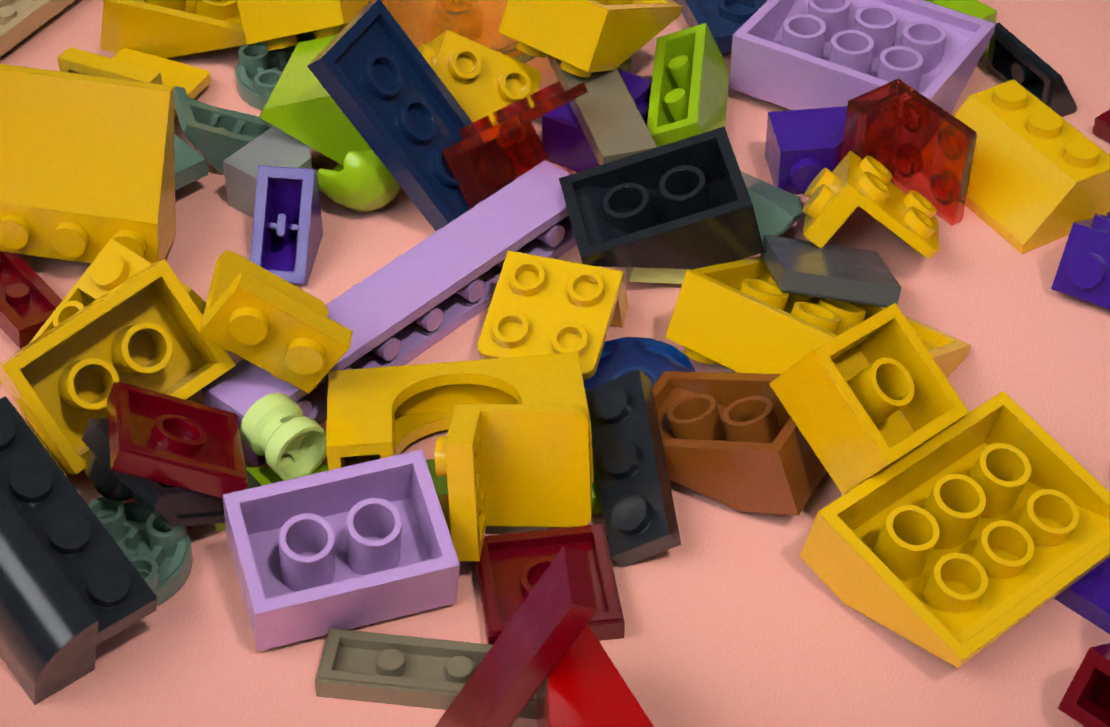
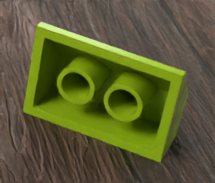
[259,35,371,166]

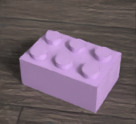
[223,449,460,652]

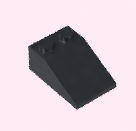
[559,126,764,269]

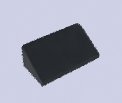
[986,23,1077,117]

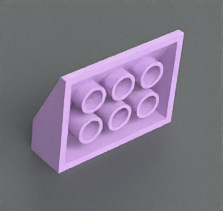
[729,0,995,155]

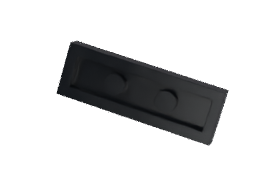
[585,369,681,567]

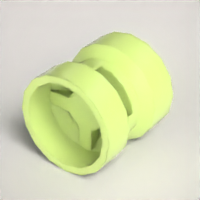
[240,392,327,480]

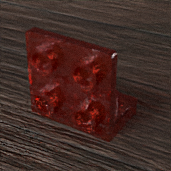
[841,78,977,226]
[442,81,589,209]

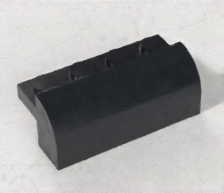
[0,396,158,705]

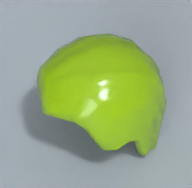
[317,149,401,212]

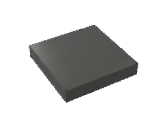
[760,235,902,308]

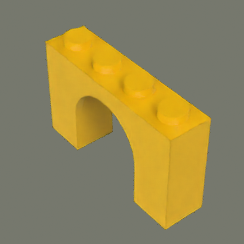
[326,352,594,483]

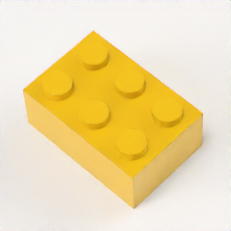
[0,259,236,474]

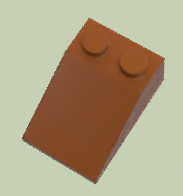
[652,371,827,516]

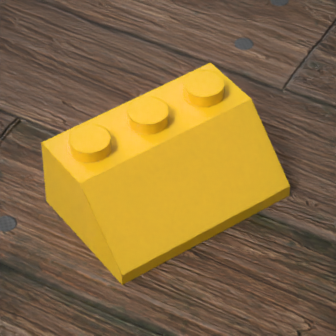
[919,79,1110,254]

